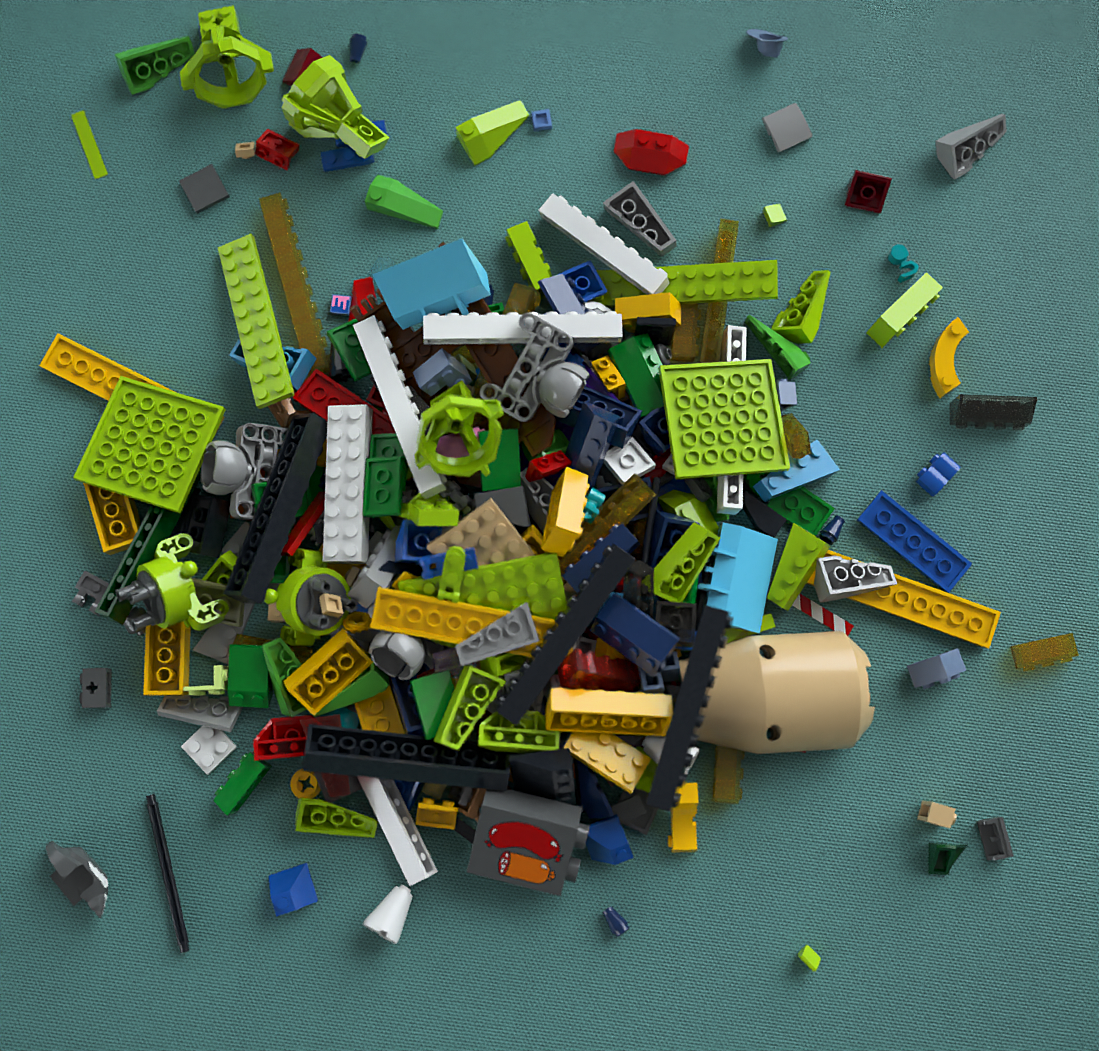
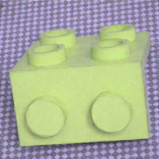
[183,665,229,696]

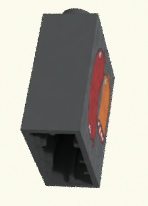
[467,789,589,896]

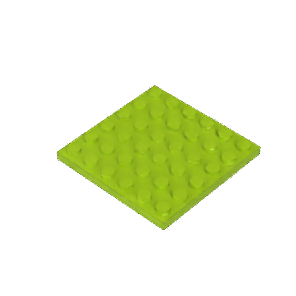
[658,359,790,479]
[73,376,226,513]

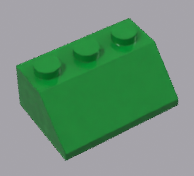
[213,752,272,816]

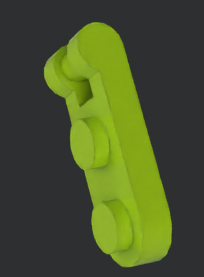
[437,546,466,603]

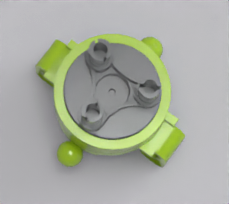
[115,533,229,631]
[264,548,358,646]

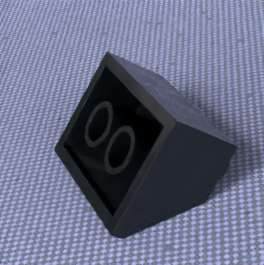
[179,494,230,558]

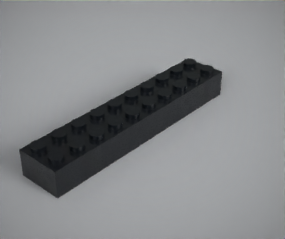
[223,413,328,604]
[646,605,734,812]
[303,724,510,791]

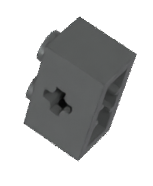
[79,668,112,708]

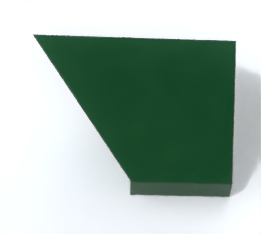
[928,842,968,875]

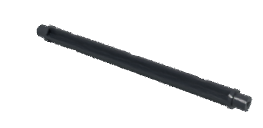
[146,794,190,953]

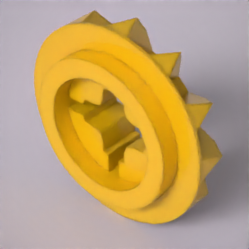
[343,611,372,634]
[290,769,321,799]

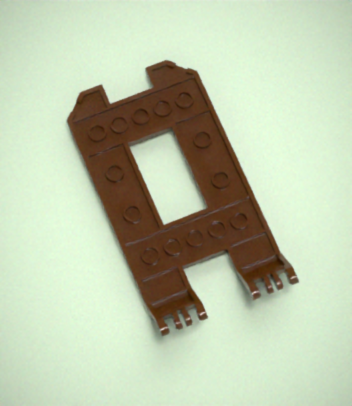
[350,241,557,488]

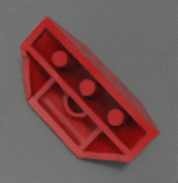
[614,129,689,176]
[253,715,323,761]

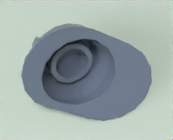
[747,29,788,58]

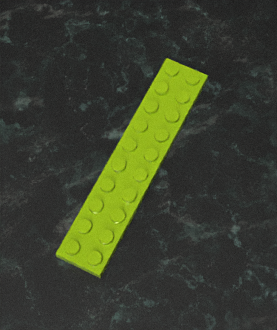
[218,234,295,409]
[590,260,778,308]

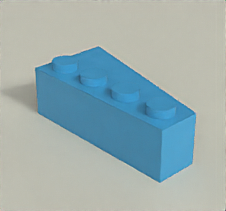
[229,339,317,391]
[753,439,840,502]

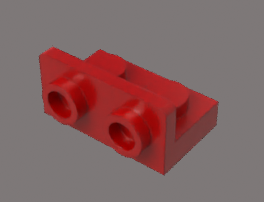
[255,129,300,170]
[525,450,572,482]

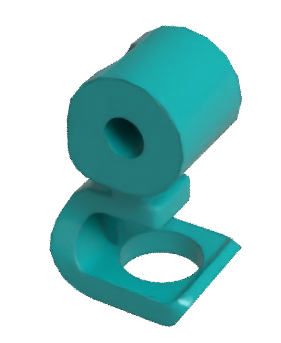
[888,244,919,283]
[582,487,606,524]

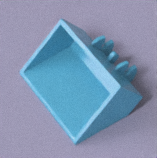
[372,238,491,329]
[697,522,778,634]

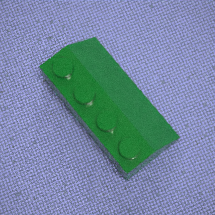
[607,333,664,418]

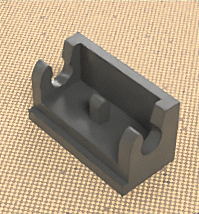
[976,816,1014,861]

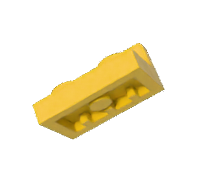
[591,355,626,399]

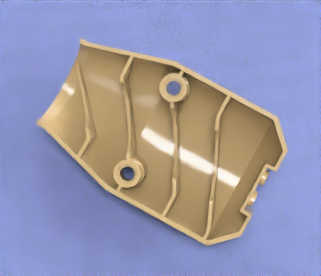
[679,631,875,754]

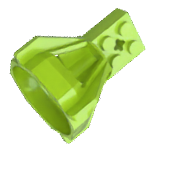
[180,5,274,109]
[281,55,390,159]
[414,380,503,477]
[378,465,462,530]

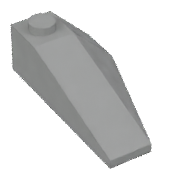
[935,114,1007,179]

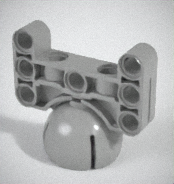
[480,313,589,421]
[200,423,288,520]
[368,574,457,680]

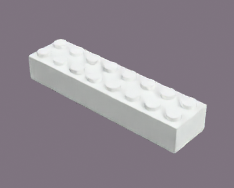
[323,405,373,564]

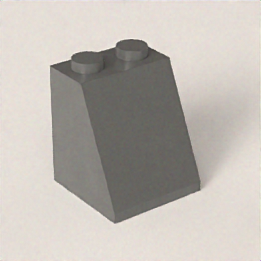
[472,486,530,527]

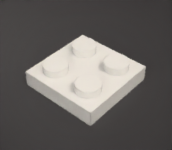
[603,437,656,486]
[181,726,237,775]

